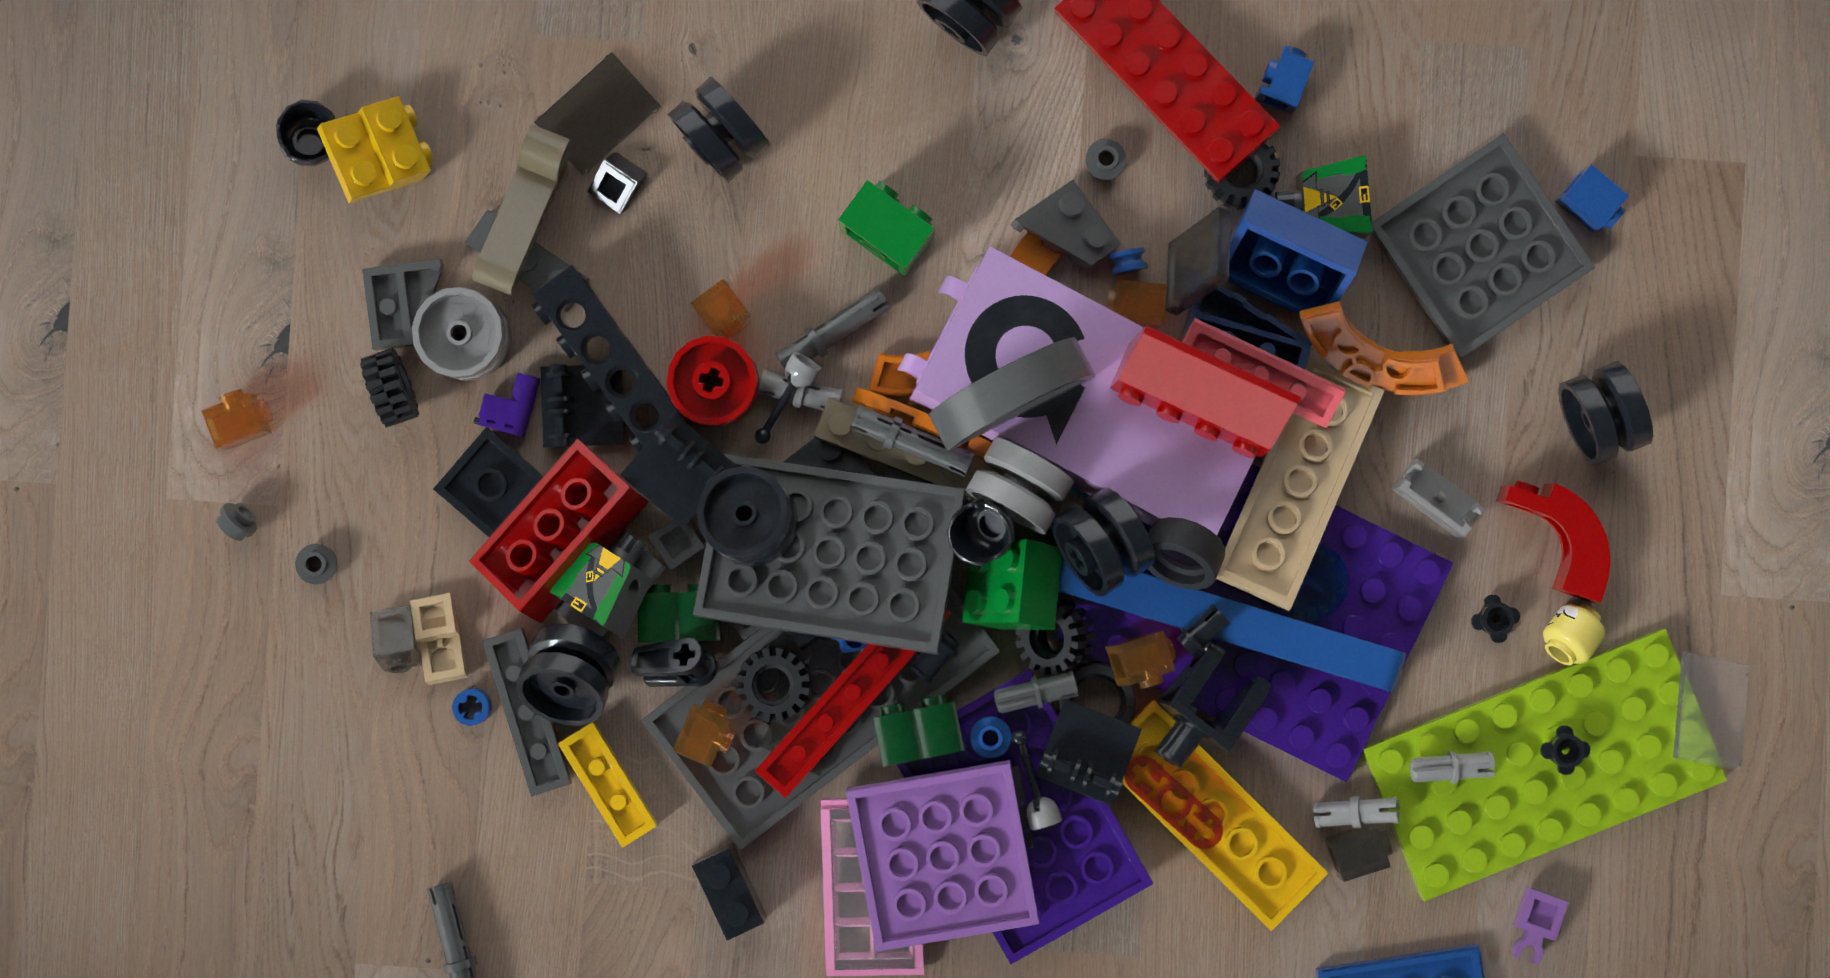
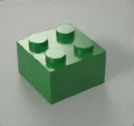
[838,180,935,278]
[962,539,1062,630]

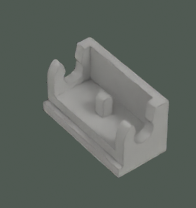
[1391,456,1484,537]

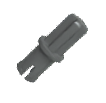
[994,670,1078,713]

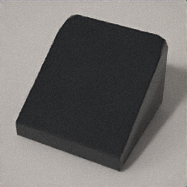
[587,152,647,214]

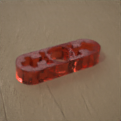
[1124,755,1223,849]

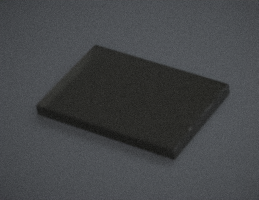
[534,52,660,176]

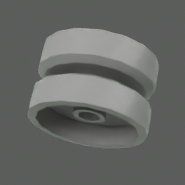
[412,287,512,381]
[966,437,1074,534]

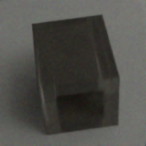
[1325,824,1393,882]

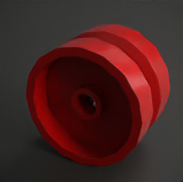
[666,335,760,428]

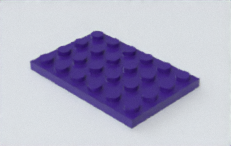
[896,668,1153,965]

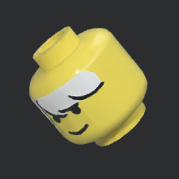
[1543,604,1606,665]

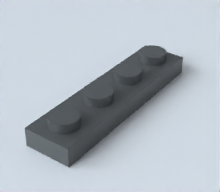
[482,628,572,797]

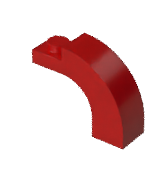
[1496,481,1611,603]

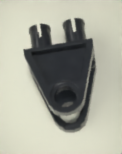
[1153,639,1272,769]

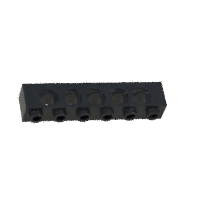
[531,265,693,453]

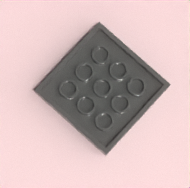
[1372,133,1596,359]

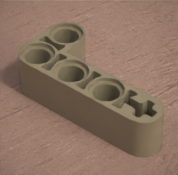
[472,124,571,295]

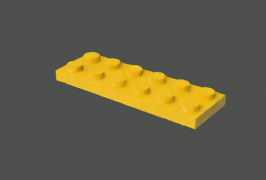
[1123,699,1329,932]

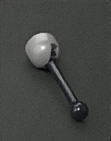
[755,352,821,444]
[1011,730,1062,830]

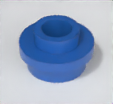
[970,716,1011,758]

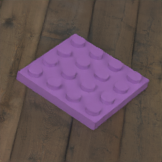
[846,760,1039,952]

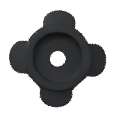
[1471,595,1520,643]
[1540,725,1590,775]

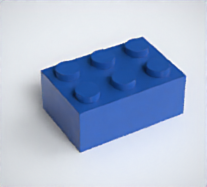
[1213,189,1368,315]

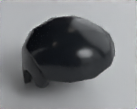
[276,100,336,166]
[947,498,1017,566]

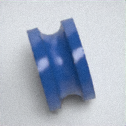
[1109,247,1148,276]
[452,688,492,726]

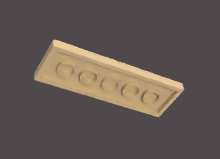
[1216,358,1385,611]

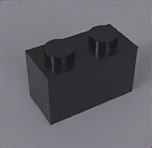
[692,843,767,941]

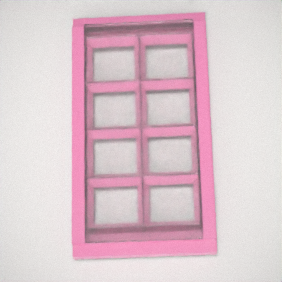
[821,798,924,976]

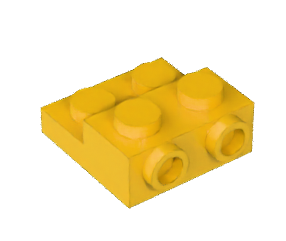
[317,96,433,204]

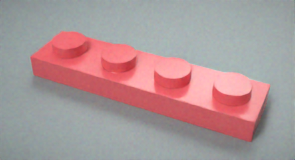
[1182,318,1345,428]

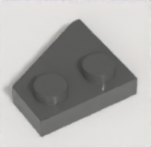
[1011,180,1121,270]
[362,259,444,351]

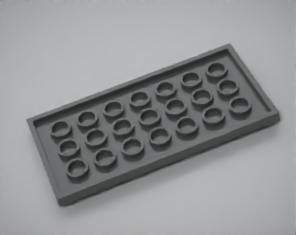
[642,586,1000,850]

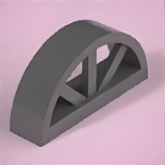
[928,337,1096,451]

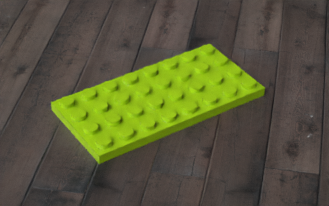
[1362,628,1727,902]

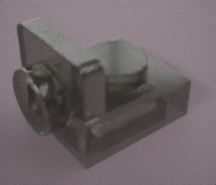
[370,605,422,673]

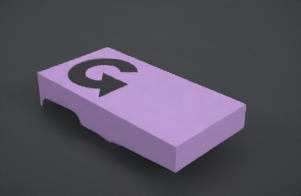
[897,247,1254,536]

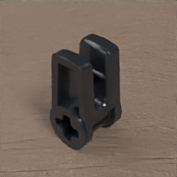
[631,638,718,687]

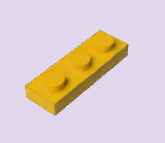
[558,722,659,848]

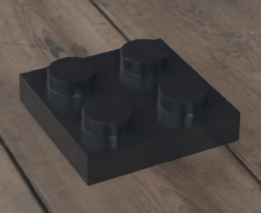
[433,427,544,537]

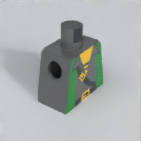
[1275,155,1373,238]
[550,533,651,639]

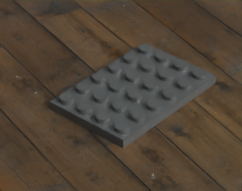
[693,454,966,655]

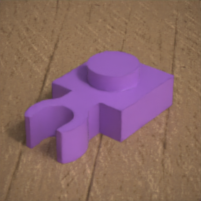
[1512,886,1569,965]

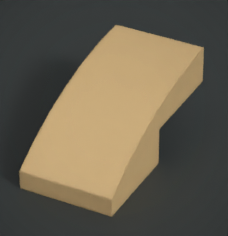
[410,593,469,685]

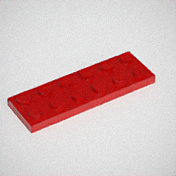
[1054,0,1280,184]

